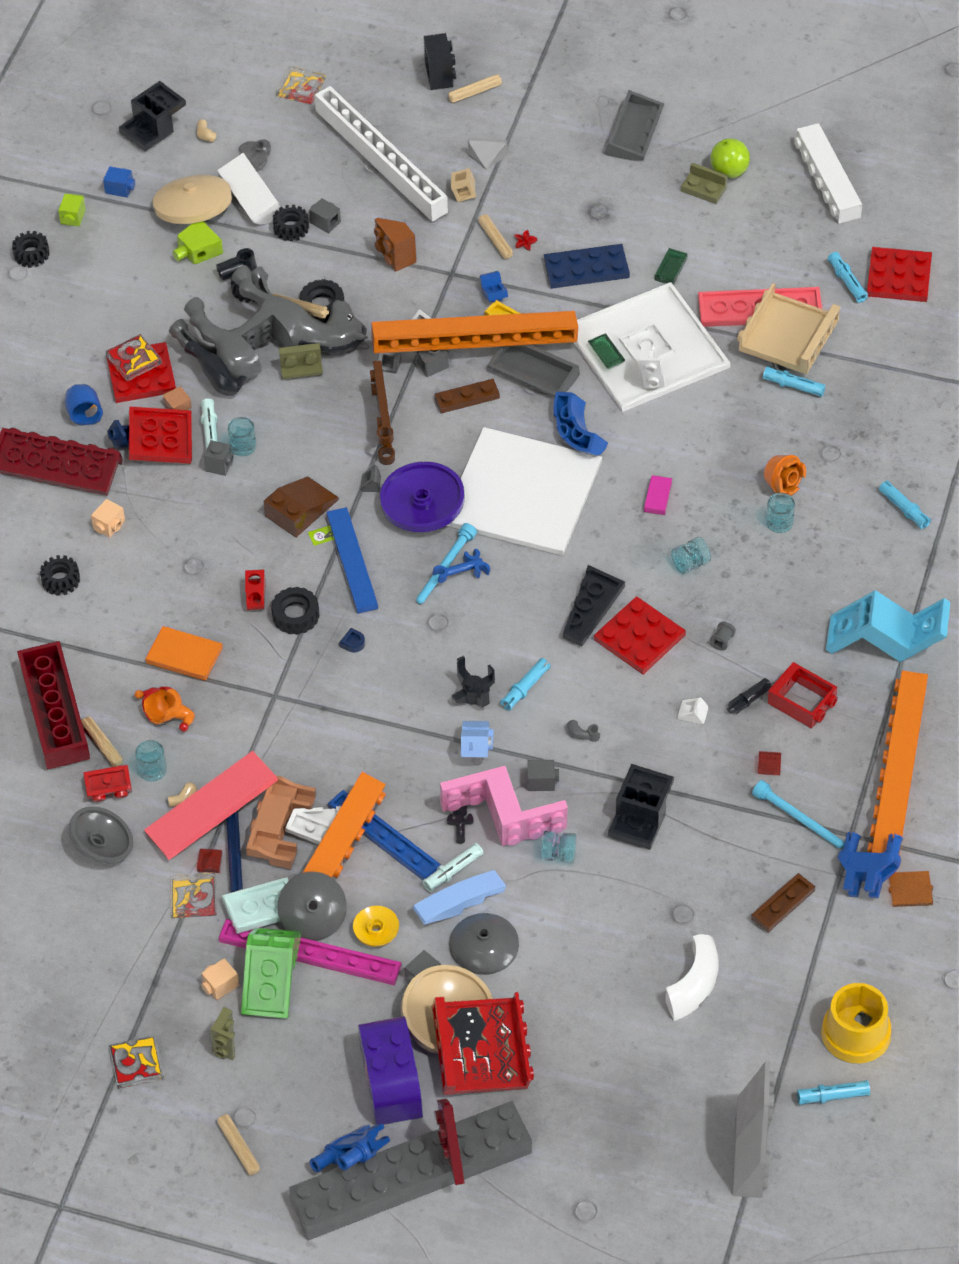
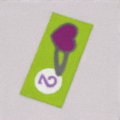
[308,525,334,546]

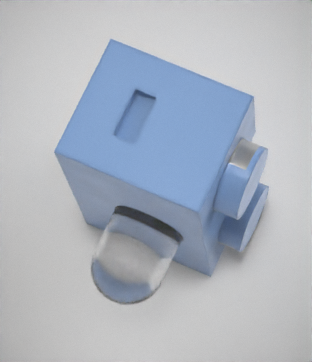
[461,721,494,765]

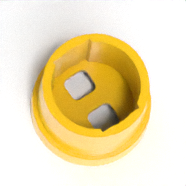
[821,983,892,1064]

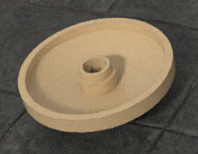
[153,175,232,224]
[401,965,493,1054]

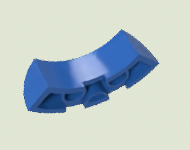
[553,391,608,456]

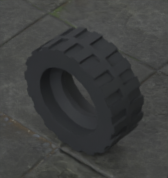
[299,279,344,323]
[271,587,320,635]

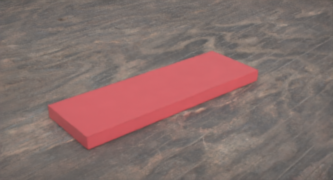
[698,287,822,327]
[144,751,278,860]

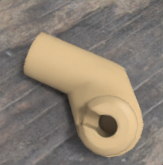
[197,120,216,142]
[168,782,197,808]

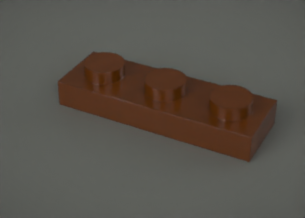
[435,379,500,414]
[751,873,815,933]

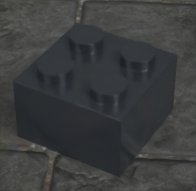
[423,33,456,90]

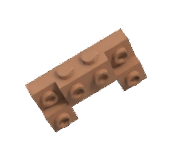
[246,775,316,869]

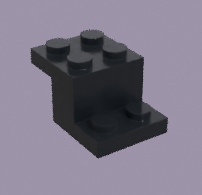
[119,81,186,152]
[608,764,674,850]

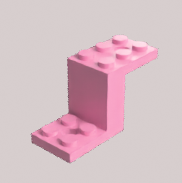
[440,766,568,846]

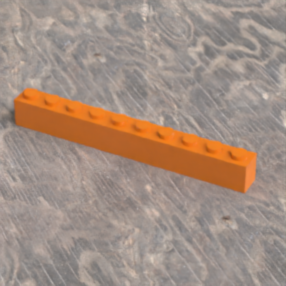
[371,311,578,353]
[867,670,928,855]

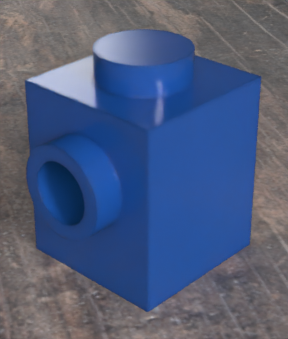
[103,166,135,198]

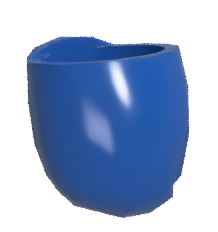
[64,384,103,425]

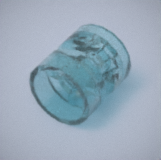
[227,417,257,456]
[766,493,795,533]
[671,537,711,574]
[135,740,167,782]
[541,831,576,863]

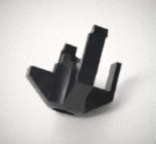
[452,656,495,707]

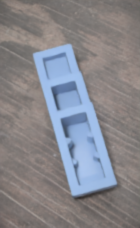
[413,870,506,925]

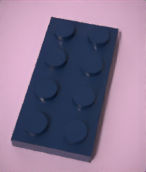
[544,244,630,289]

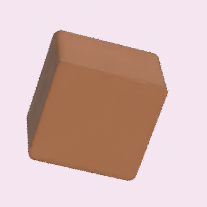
[163,387,192,410]

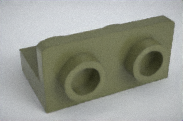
[681,163,727,204]
[279,343,323,379]
[211,1007,235,1061]

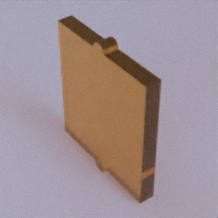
[888,871,933,907]

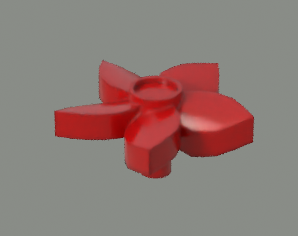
[514,230,538,251]

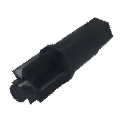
[727,678,772,714]

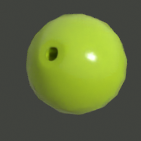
[710,138,750,179]

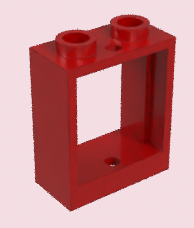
[767,662,838,729]

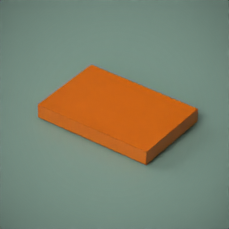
[145,626,223,681]

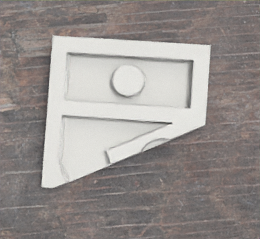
[285,806,341,845]

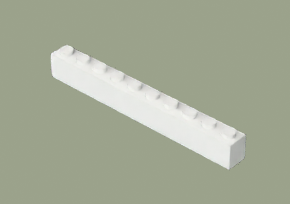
[315,86,448,222]

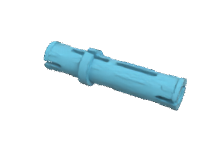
[827,252,868,303]
[763,366,826,397]
[879,480,931,529]
[500,658,551,711]
[797,1080,870,1105]

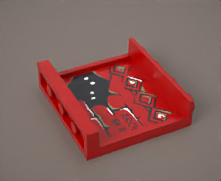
[432,992,534,1095]

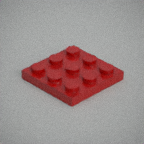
[867,247,932,302]
[106,342,176,403]
[129,406,192,464]
[594,596,686,675]

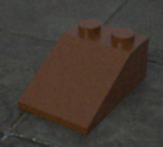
[263,476,339,538]

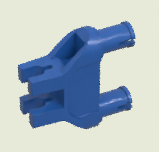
[837,832,903,898]
[309,1123,390,1173]

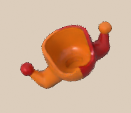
[134,686,195,732]

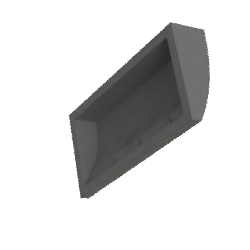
[604,90,664,160]
[487,345,580,397]

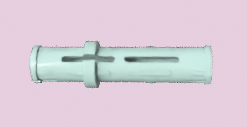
[201,399,218,449]
[422,843,484,892]

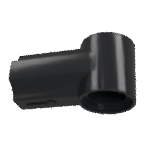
[216,248,257,280]

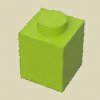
[58,193,86,226]

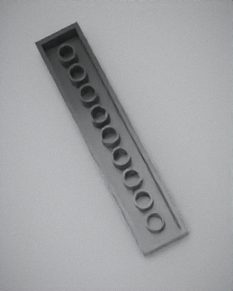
[289,1100,532,1241]

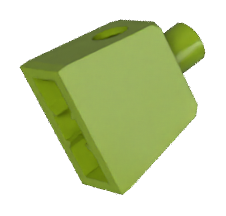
[172,221,223,264]

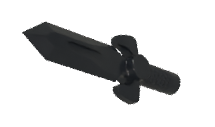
[447,806,474,844]

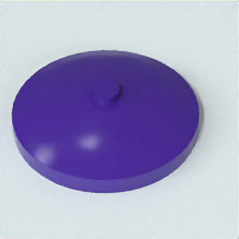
[380,461,465,532]

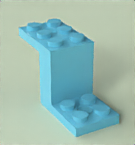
[826,590,950,662]

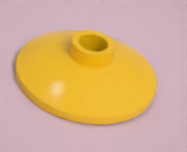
[353,906,399,946]

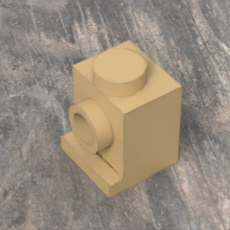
[451,168,476,202]

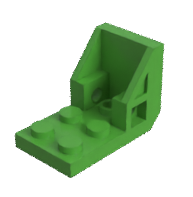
[241,927,301,1018]

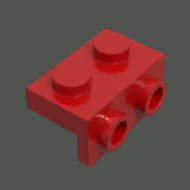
[83,765,132,802]

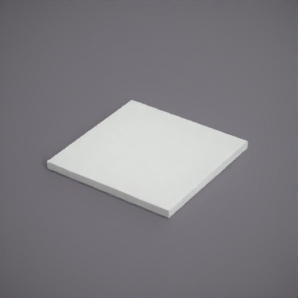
[573,282,731,412]
[446,427,602,556]

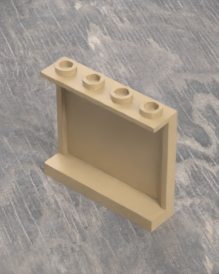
[737,283,840,375]

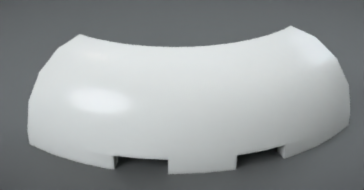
[665,934,719,1021]

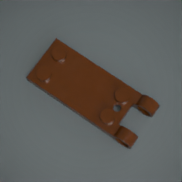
[370,360,395,465]

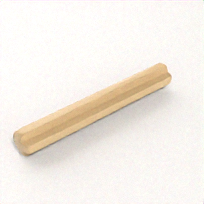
[272,293,329,318]

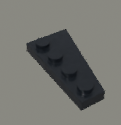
[563,565,625,647]

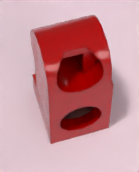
[245,569,266,610]

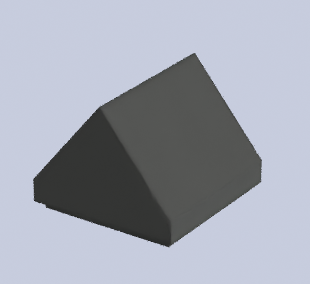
[378,352,402,373]
[360,465,381,492]

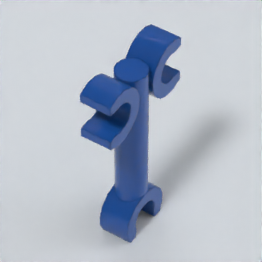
[432,549,491,583]

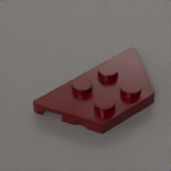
[434,1098,465,1186]

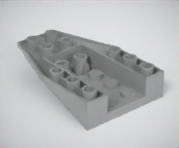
[733,1062,775,1198]

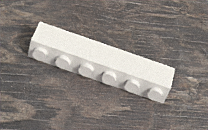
[794,123,862,224]

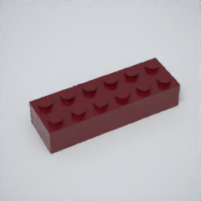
[17,641,91,770]

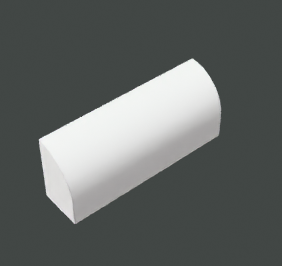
[217,153,281,225]

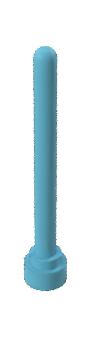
[416,523,477,604]
[752,780,845,849]

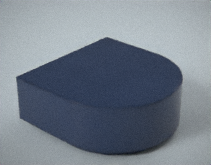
[339,628,365,653]

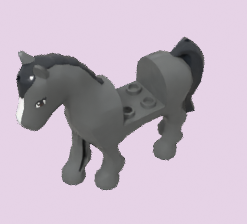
[169,265,369,396]

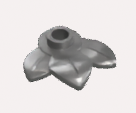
[238,139,271,172]

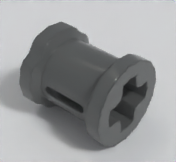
[709,621,736,651]

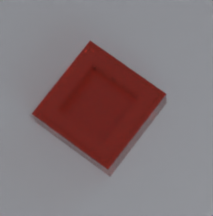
[758,751,781,775]
[197,848,223,873]

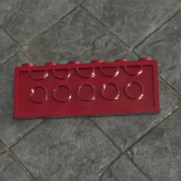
[0,427,123,496]

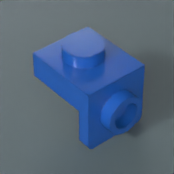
[480,271,508,302]

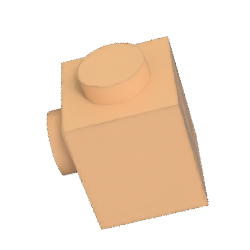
[91,499,125,537]
[201,958,240,1000]

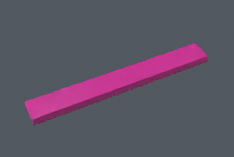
[219,919,402,986]

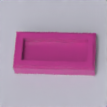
[644,475,672,515]

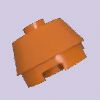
[764,455,806,496]

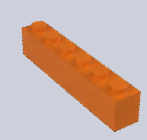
[303,771,386,878]

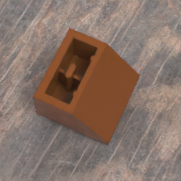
[373,218,417,272]

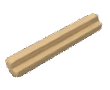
[448,74,502,103]
[479,214,513,259]
[81,716,123,767]
[217,1114,260,1175]

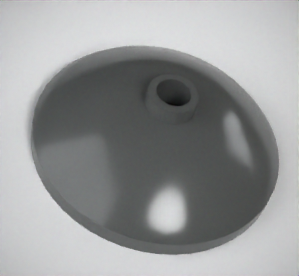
[69,806,133,864]
[277,872,347,941]
[450,913,519,975]

